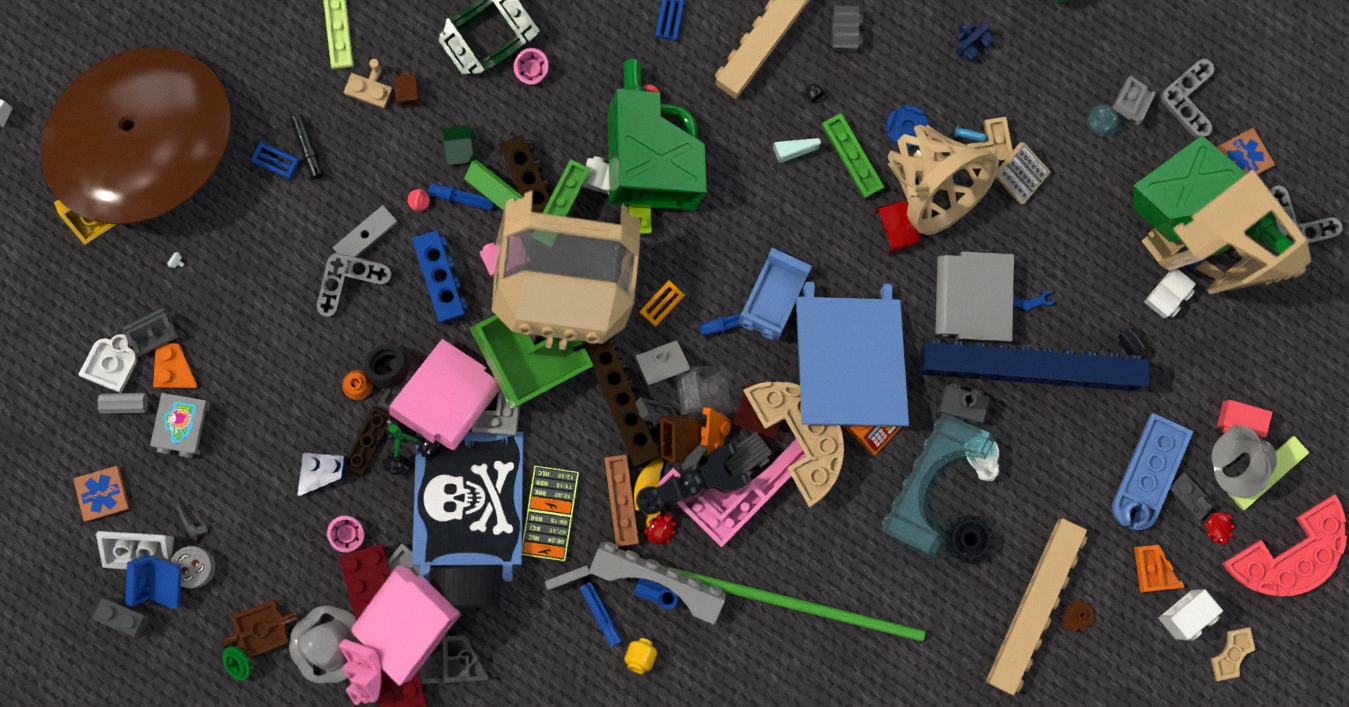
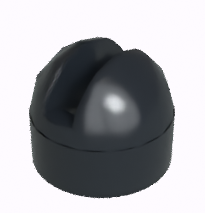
[805,83,824,103]

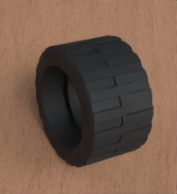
[431,566,500,607]

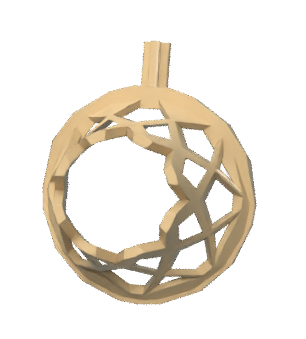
[888,124,999,235]

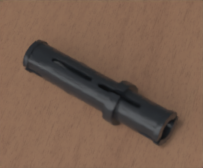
[290,115,324,180]

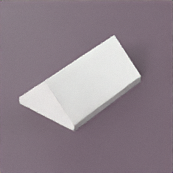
[96,531,174,569]

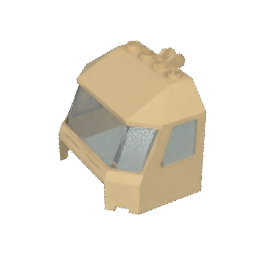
[491,191,640,350]

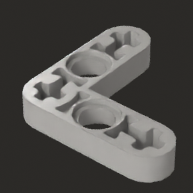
[1161,59,1214,139]
[1269,186,1342,244]
[317,253,391,316]

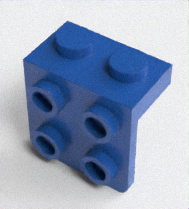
[126,554,182,609]

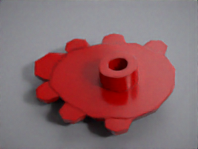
[1204,512,1235,545]
[644,514,676,545]

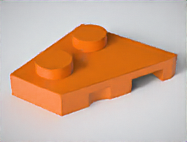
[1134,545,1184,592]

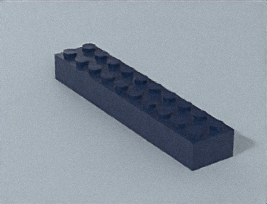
[918,339,1150,392]

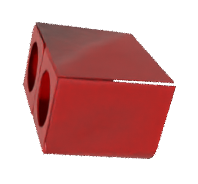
[874,201,920,253]

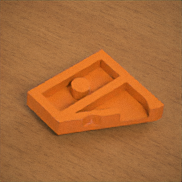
[153,343,198,389]
[700,407,732,458]

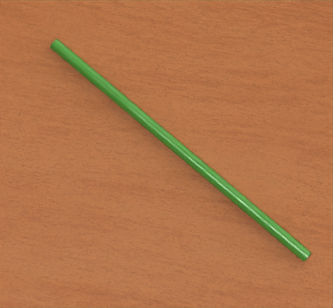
[660,565,925,642]

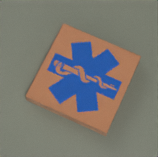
[1216,128,1275,175]
[73,466,130,522]

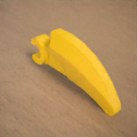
[633,458,664,527]

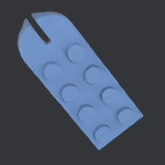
[1112,413,1193,530]

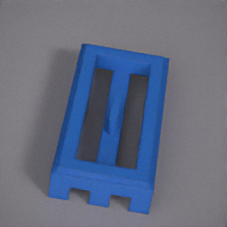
[655,0,684,41]
[250,142,300,180]

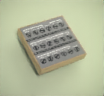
[996,142,1050,204]

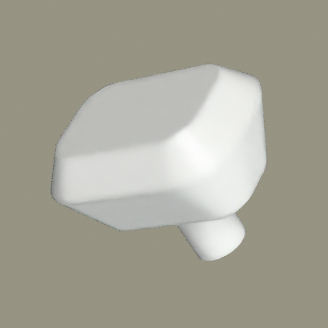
[167,252,184,268]

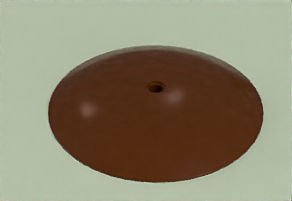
[41,47,231,225]

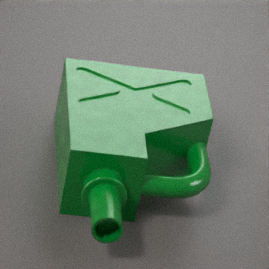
[607,59,707,211]
[1133,136,1293,256]

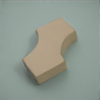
[1210,627,1256,681]

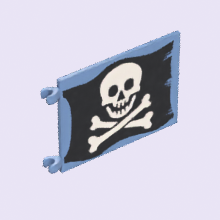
[412,432,523,582]

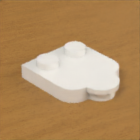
[78,334,137,393]

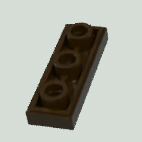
[347,407,393,476]

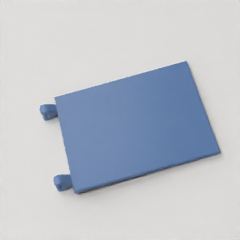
[796,281,909,427]

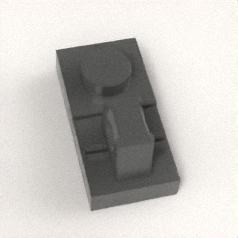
[635,397,676,429]
[1169,473,1215,520]

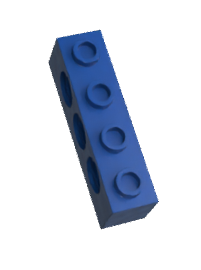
[412,230,468,324]

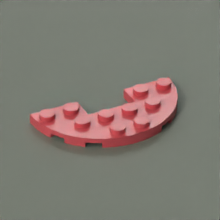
[1222,494,1347,596]

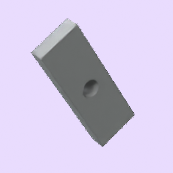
[332,205,398,257]

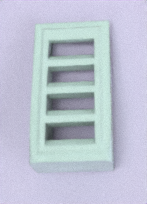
[773,138,821,163]

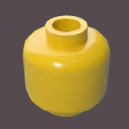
[624,638,657,674]

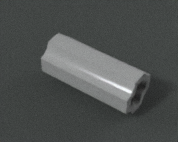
[98,393,148,414]

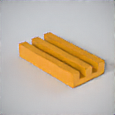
[639,280,685,327]

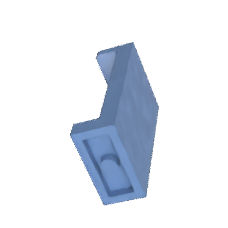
[738,248,812,340]

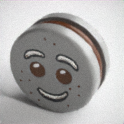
[170,546,215,588]

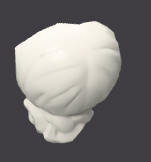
[965,436,999,481]

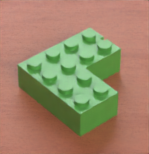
[469,315,594,408]

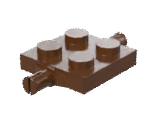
[222,600,299,658]

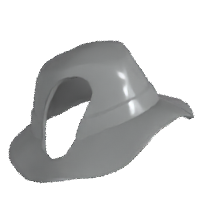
[1211,424,1277,498]
[289,606,362,683]

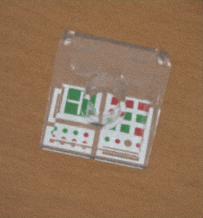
[676,366,731,415]

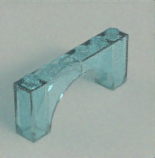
[881,413,995,558]

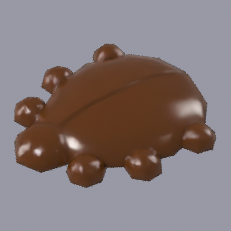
[1062,599,1095,633]

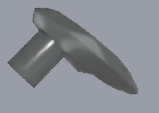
[177,503,208,541]

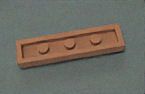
[605,455,639,547]

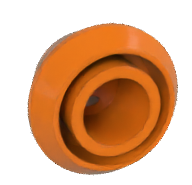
[342,370,373,400]

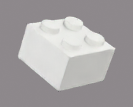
[1158,589,1223,640]

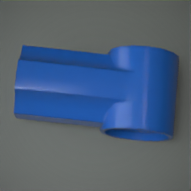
[634,578,680,609]

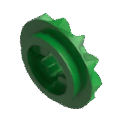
[222,645,253,681]

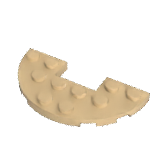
[743,382,844,508]

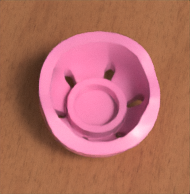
[514,48,548,85]
[327,516,364,552]

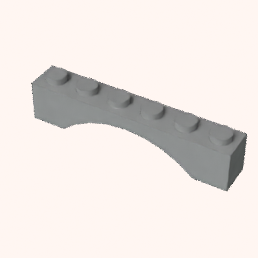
[589,542,726,624]

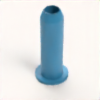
[955,125,987,142]

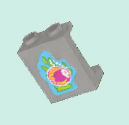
[150,393,211,458]

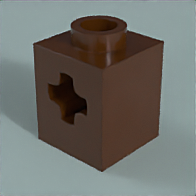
[393,72,420,107]

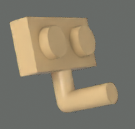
[343,59,393,109]

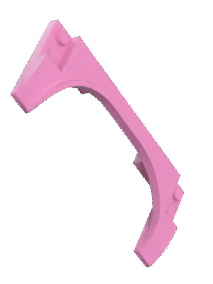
[657,439,806,547]

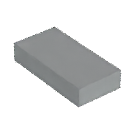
[545,566,591,590]

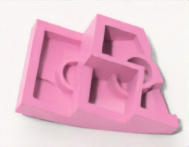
[338,639,381,705]

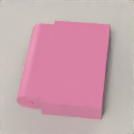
[389,339,500,450]
[352,566,461,686]

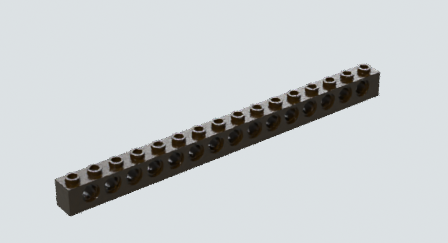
[498,134,660,468]

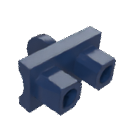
[955,22,995,62]

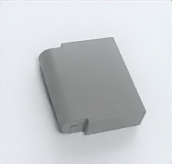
[935,252,1014,344]

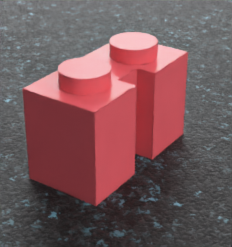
[1217,400,1272,439]

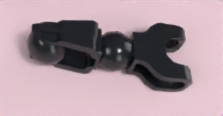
[636,443,751,515]

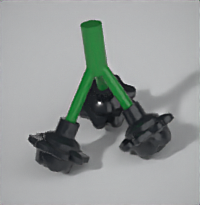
[382,418,438,475]

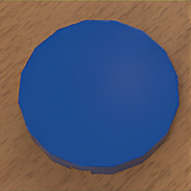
[886,105,930,149]

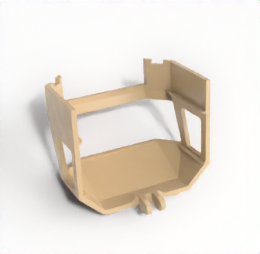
[1142,170,1311,294]

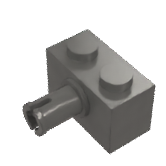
[937,384,990,425]

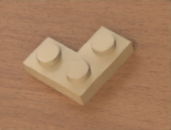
[967,117,1013,163]

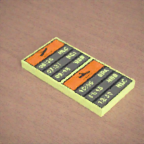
[522,466,579,561]

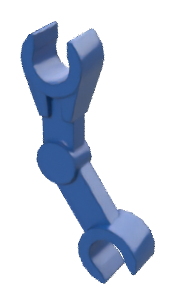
[1013,291,1055,311]

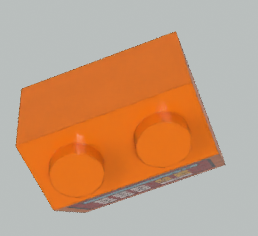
[842,425,902,456]

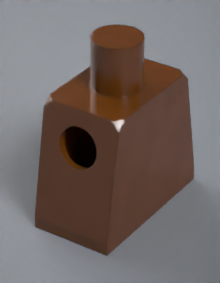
[660,415,707,463]

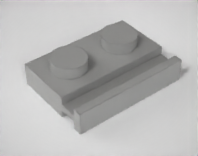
[1112,75,1156,125]

